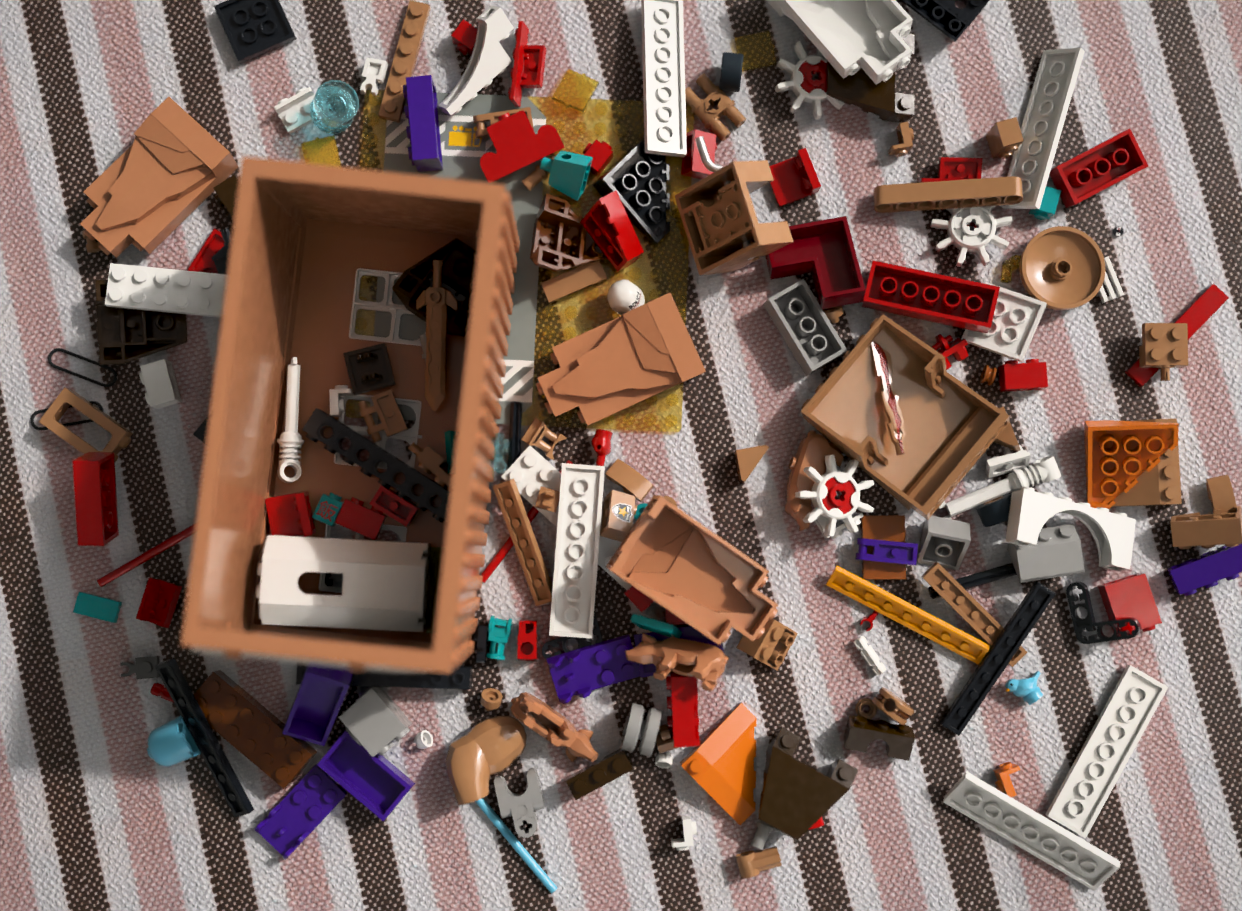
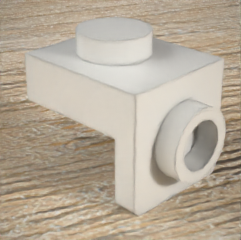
[671,816,697,850]

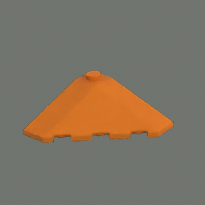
[1084,420,1178,509]
[680,703,756,825]

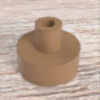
[823,306,844,323]
[480,688,503,711]

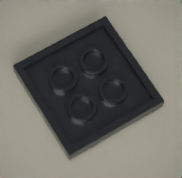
[214,0,297,64]

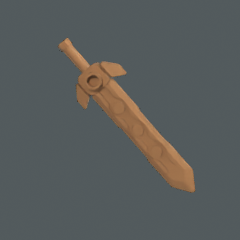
[416,260,458,411]

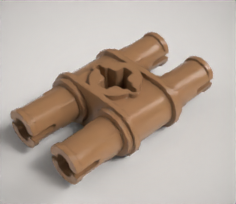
[685,73,746,142]

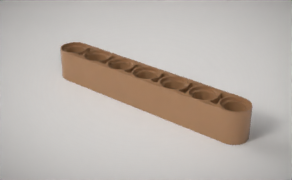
[873,176,1023,213]

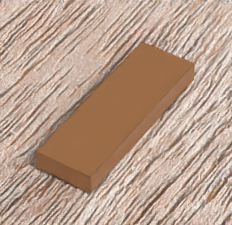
[541,261,607,304]

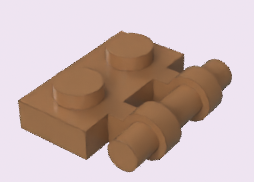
[358,389,408,443]

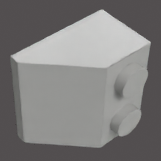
[917,516,971,570]

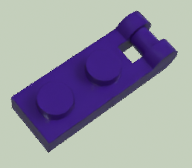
[855,538,918,565]

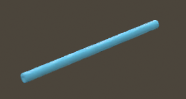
[475,798,557,894]

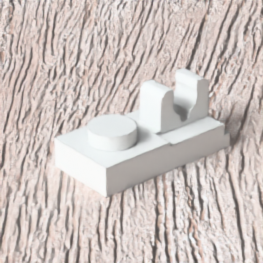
[985,445,1031,478]

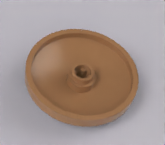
[1019,226,1105,311]

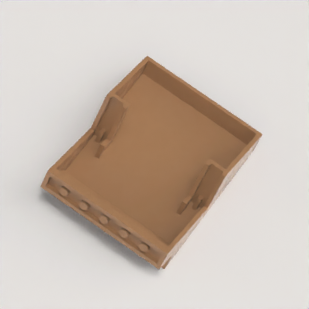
[801,314,1010,520]

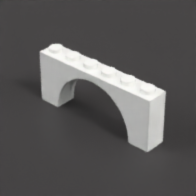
[1005,487,1136,571]

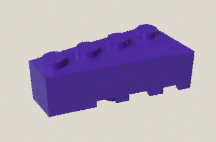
[1167,543,1242,596]

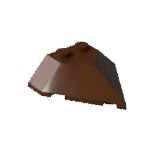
[530,193,608,272]

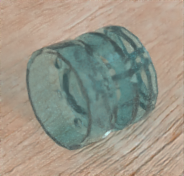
[310,80,359,134]

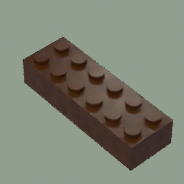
[194,670,317,789]

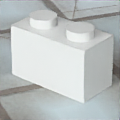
[139,359,182,409]

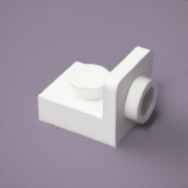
[329,385,353,417]

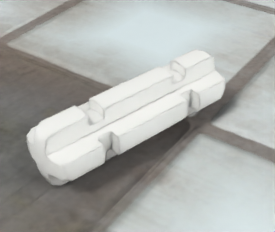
[854,636,886,676]

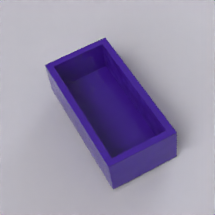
[403,75,443,172]
[282,664,353,746]
[317,730,415,821]

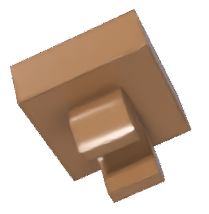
[535,486,560,513]
[656,724,679,753]

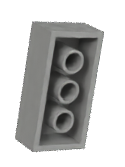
[763,279,848,376]

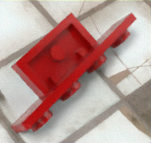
[508,21,546,107]
[917,157,983,182]

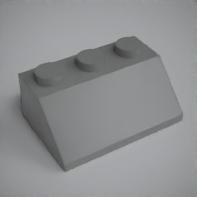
[1007,524,1085,583]

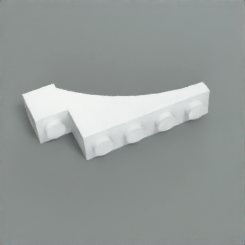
[438,5,514,115]

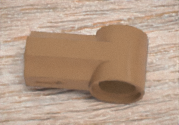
[735,846,782,878]

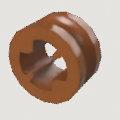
[980,365,997,386]

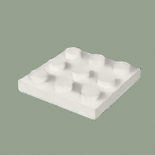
[961,282,1047,363]

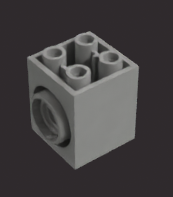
[338,687,412,757]

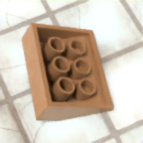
[1112,419,1182,507]

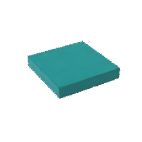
[631,613,682,638]

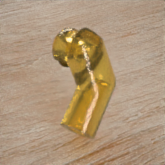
[1001,255,1021,283]

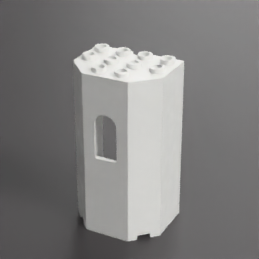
[256,535,431,632]

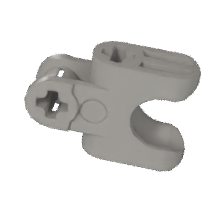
[494,768,545,838]

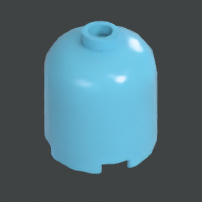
[147,716,201,767]

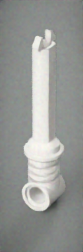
[277,357,304,483]
[939,455,1061,519]

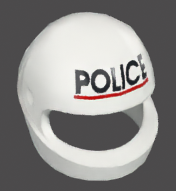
[607,279,645,315]

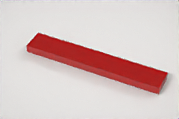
[1125,283,1229,387]

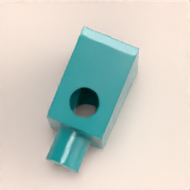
[540,151,593,201]

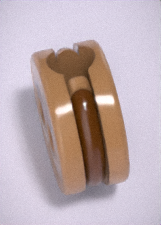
[872,687,914,725]

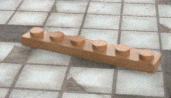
[378,0,431,123]
[493,479,553,606]
[921,561,1028,667]

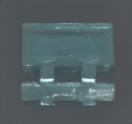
[494,433,510,475]

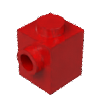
[451,19,478,56]
[583,139,613,177]

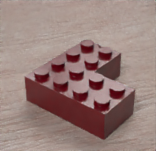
[765,216,866,309]

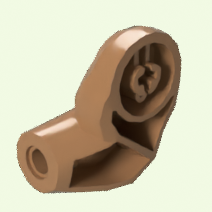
[446,716,527,805]

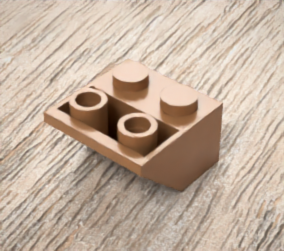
[736,619,798,671]

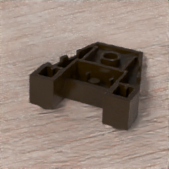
[826,33,915,123]
[758,727,858,841]

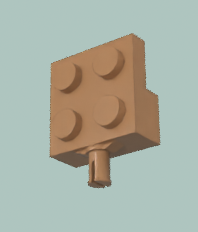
[1139,323,1188,381]
[408,442,452,489]

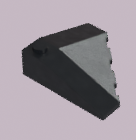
[593,138,670,244]

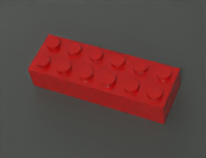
[862,261,1000,333]

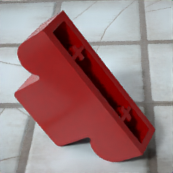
[480,110,565,183]

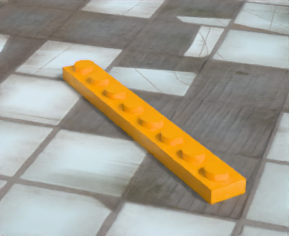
[826,565,990,664]

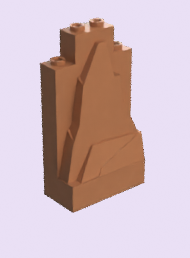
[80,97,239,258]
[536,293,706,426]
[605,495,778,645]

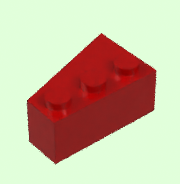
[581,191,644,272]
[666,671,700,747]

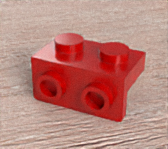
[136,578,182,628]

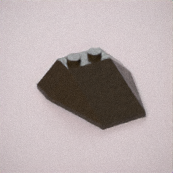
[392,238,478,337]
[95,280,188,365]

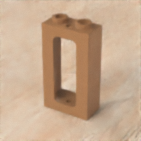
[39,387,133,462]

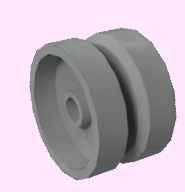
[621,703,662,757]

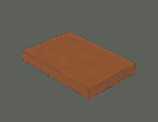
[861,515,906,580]

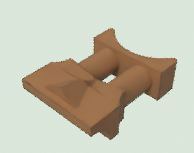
[521,418,567,460]

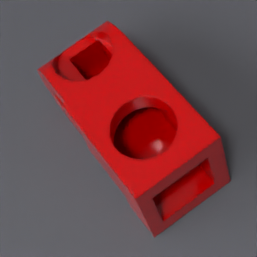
[517,620,538,661]

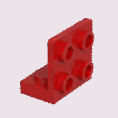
[769,148,821,207]
[265,490,316,537]

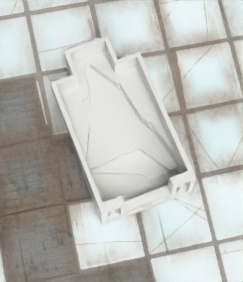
[766,0,913,85]

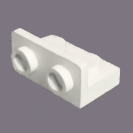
[274,87,326,134]

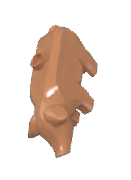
[785,430,844,531]
[625,633,728,691]
[510,692,598,762]

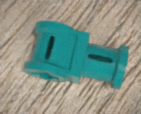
[486,615,513,660]

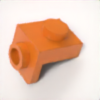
[994,762,1020,797]

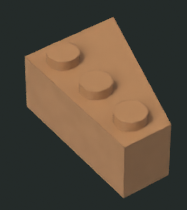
[1170,506,1242,549]

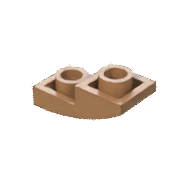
[605,459,653,502]
[1206,475,1236,513]

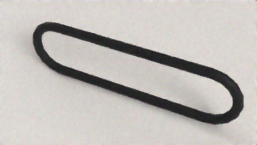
[48,348,117,387]
[30,401,103,430]

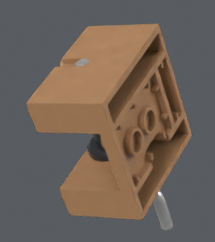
[675,137,793,276]

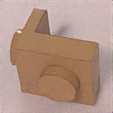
[888,122,914,157]

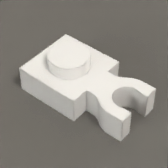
[360,58,388,96]

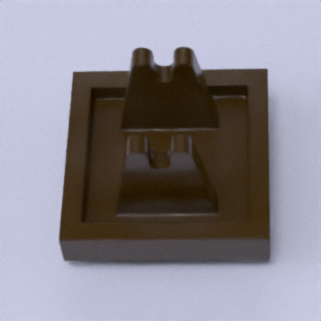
[343,343,396,395]

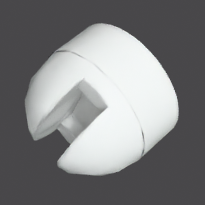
[414,730,433,749]
[655,751,673,769]

